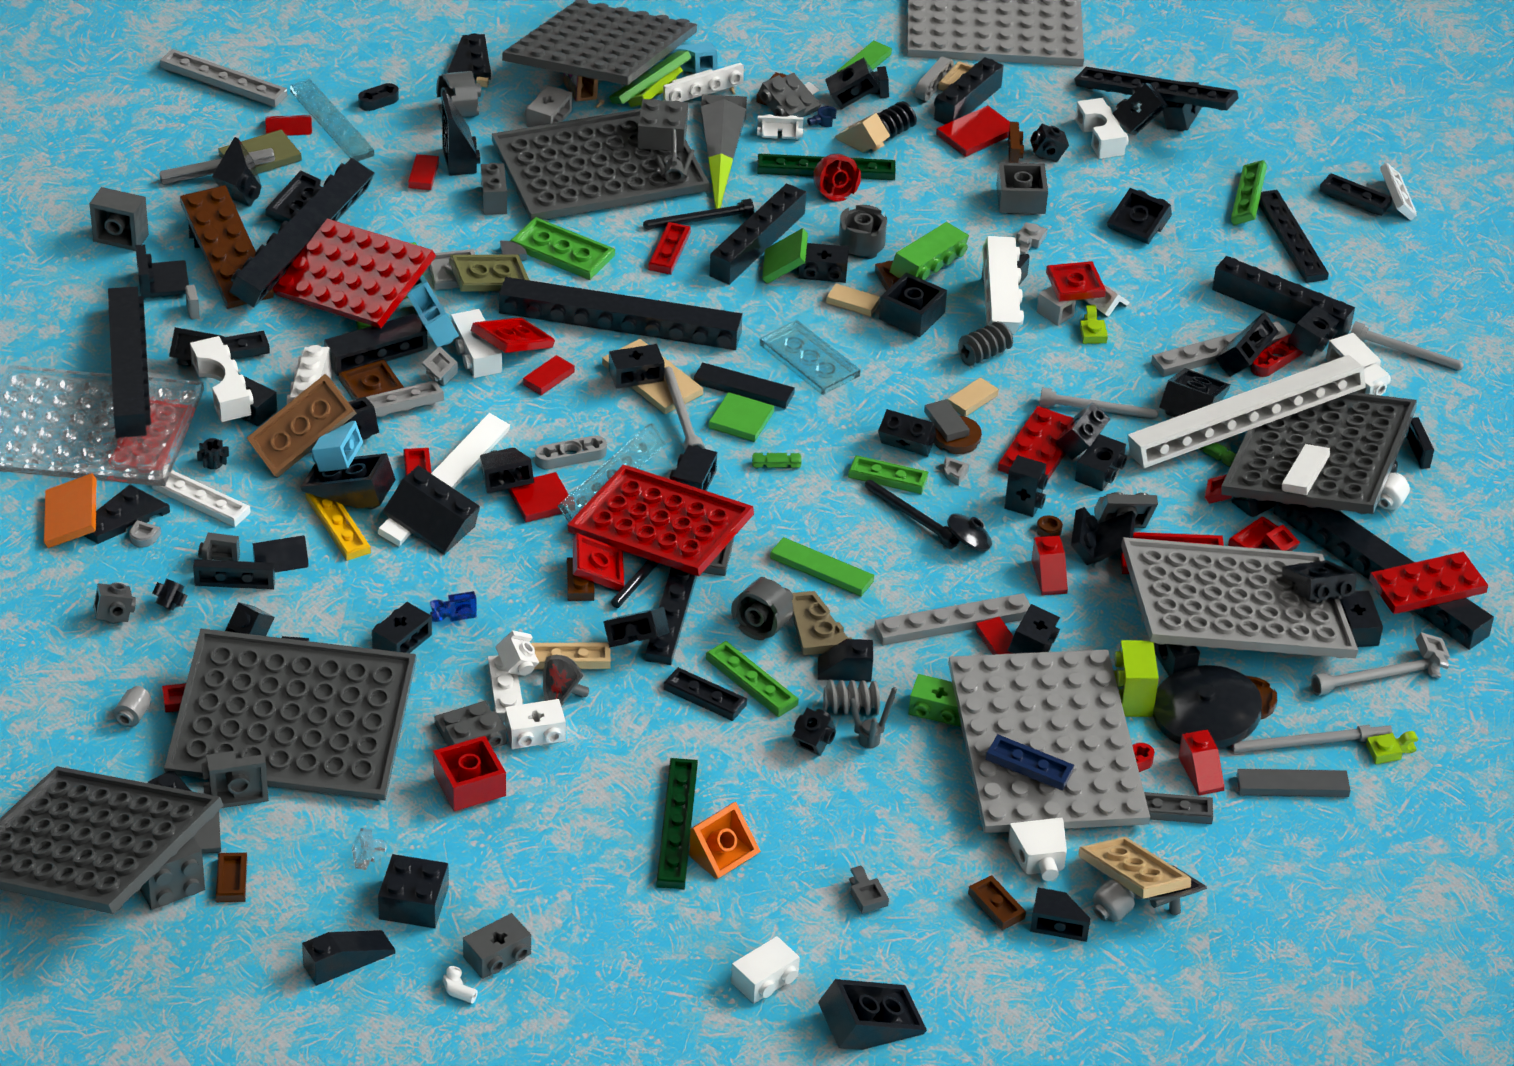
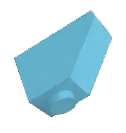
[312,421,363,472]

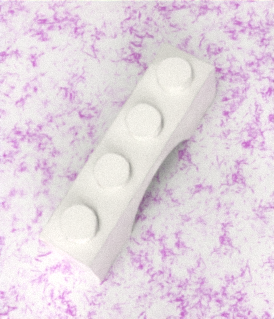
[190,336,254,422]

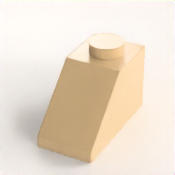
[835,113,890,153]

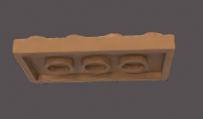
[247,374,357,478]

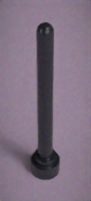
[643,198,754,229]
[865,480,960,549]

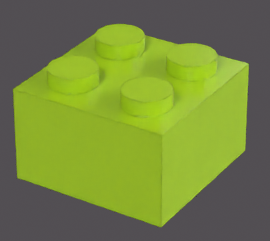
[1113,640,1159,717]

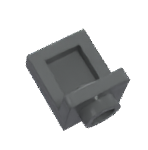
[198,532,240,561]

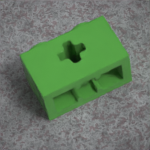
[908,674,961,727]

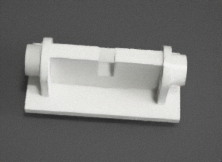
[757,114,803,140]

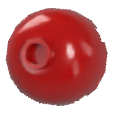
[814,154,861,201]

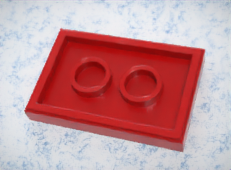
[936,106,1010,157]
[470,317,555,353]

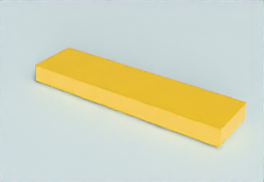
[305,493,371,561]

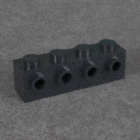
[934,57,1004,124]
[324,313,428,376]

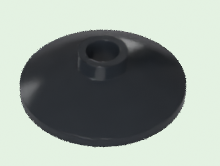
[947,514,992,551]

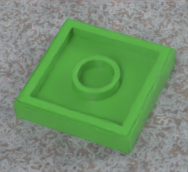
[762,228,808,284]
[709,392,774,442]

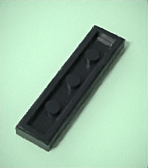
[693,362,795,409]

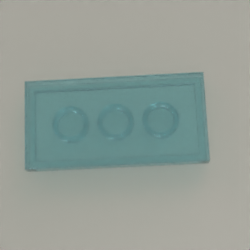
[760,320,860,395]

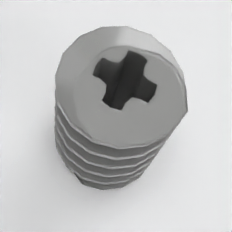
[823,680,880,715]

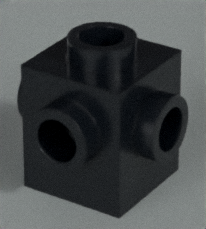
[1030,123,1069,162]
[792,708,836,756]

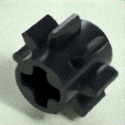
[197,438,229,469]
[152,578,188,611]

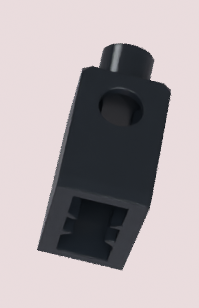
[480,448,534,493]

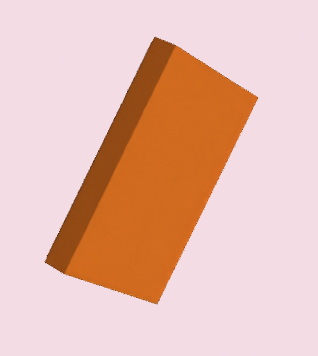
[44,473,97,548]

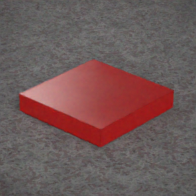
[1046,261,1106,302]
[508,472,574,522]
[572,533,624,591]

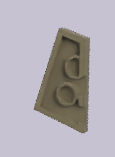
[792,591,852,656]

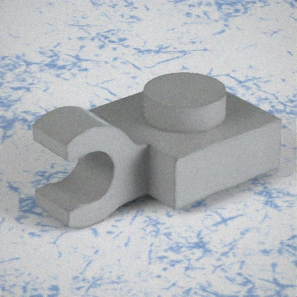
[1017,222,1048,254]
[1415,632,1450,678]

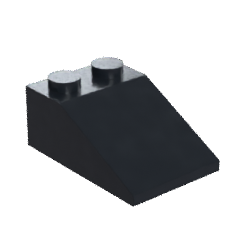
[441,92,480,176]
[1159,368,1231,417]
[300,453,396,509]
[818,979,927,1050]

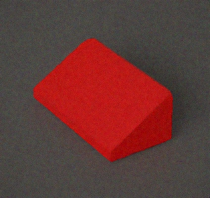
[265,115,312,135]

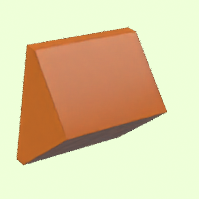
[689,802,761,879]

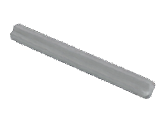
[159,148,275,184]

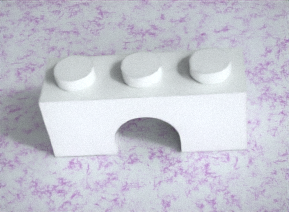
[1075,98,1128,159]
[451,309,502,378]

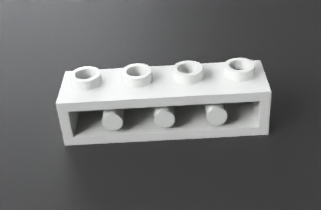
[982,236,1024,334]
[287,345,332,404]

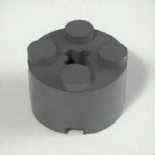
[436,71,481,118]
[838,205,887,259]
[731,577,793,640]

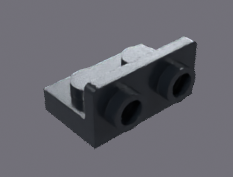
[169,327,225,366]

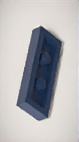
[986,734,1074,791]

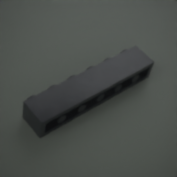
[709,183,806,285]
[1212,256,1355,339]

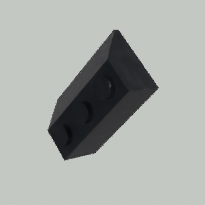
[383,465,480,555]

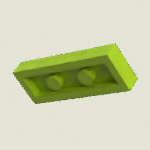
[627,66,683,107]

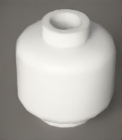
[1378,473,1410,510]

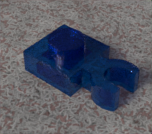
[430,591,477,622]

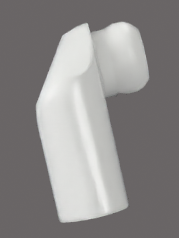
[443,966,478,1004]

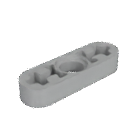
[915,57,954,101]
[535,436,607,469]

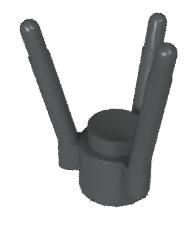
[656,129,694,183]
[850,687,897,748]

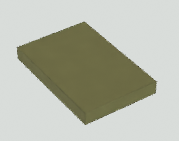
[218,129,302,174]
[449,255,529,291]

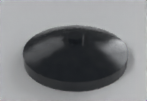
[1153,665,1262,748]

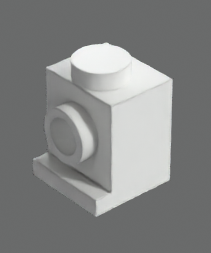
[1355,363,1391,396]
[495,630,539,676]

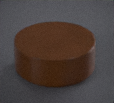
[1036,515,1063,537]

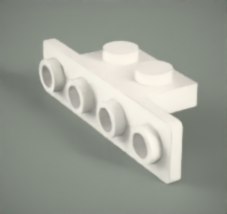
[663,63,744,102]

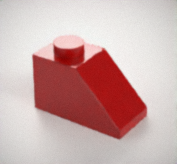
[1031,536,1068,595]
[1178,729,1225,796]

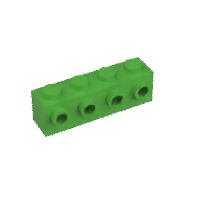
[890,222,969,280]

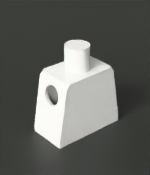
[1008,818,1067,881]

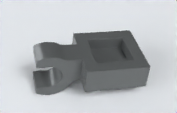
[849,865,889,914]

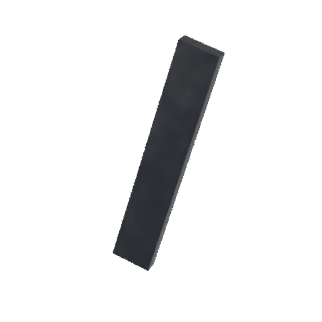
[1259,190,1329,283]

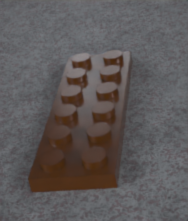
[180,185,274,309]

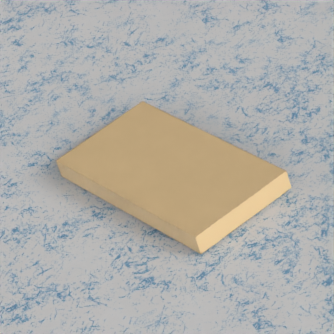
[602,339,703,414]
[1079,836,1191,899]

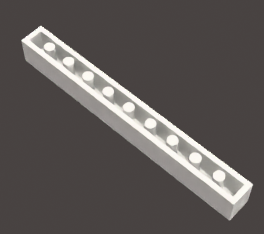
[1128,355,1366,468]

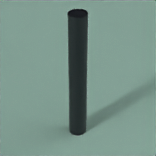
[611,560,659,608]

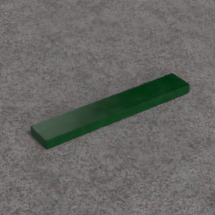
[757,153,896,180]
[656,758,698,890]

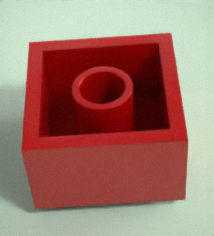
[433,736,506,811]

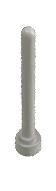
[1351,321,1464,370]
[664,366,705,451]
[1039,387,1158,419]
[1311,659,1429,696]

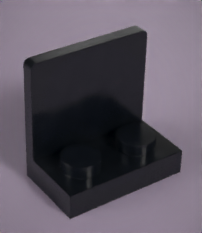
[135,244,189,298]
[1071,507,1136,565]

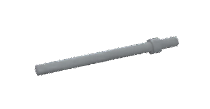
[1231,725,1392,753]

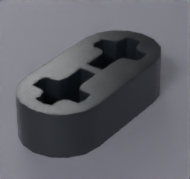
[358,83,399,111]

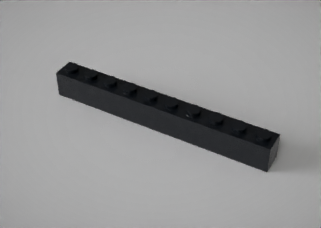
[230,158,375,308]
[499,277,743,350]
[108,286,151,438]
[1273,501,1494,650]

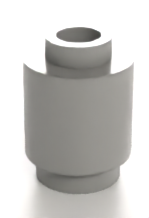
[114,686,151,727]

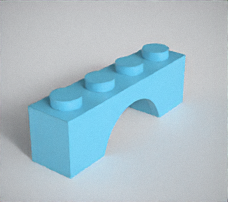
[644,42,718,74]
[407,274,459,347]

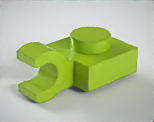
[1079,305,1108,344]
[1366,731,1418,764]

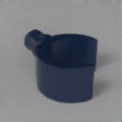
[807,106,837,127]

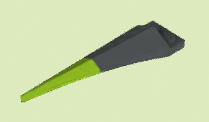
[701,94,747,209]

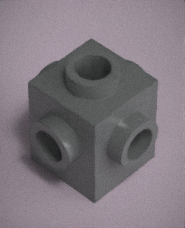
[93,583,136,623]

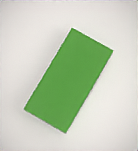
[510,217,615,280]

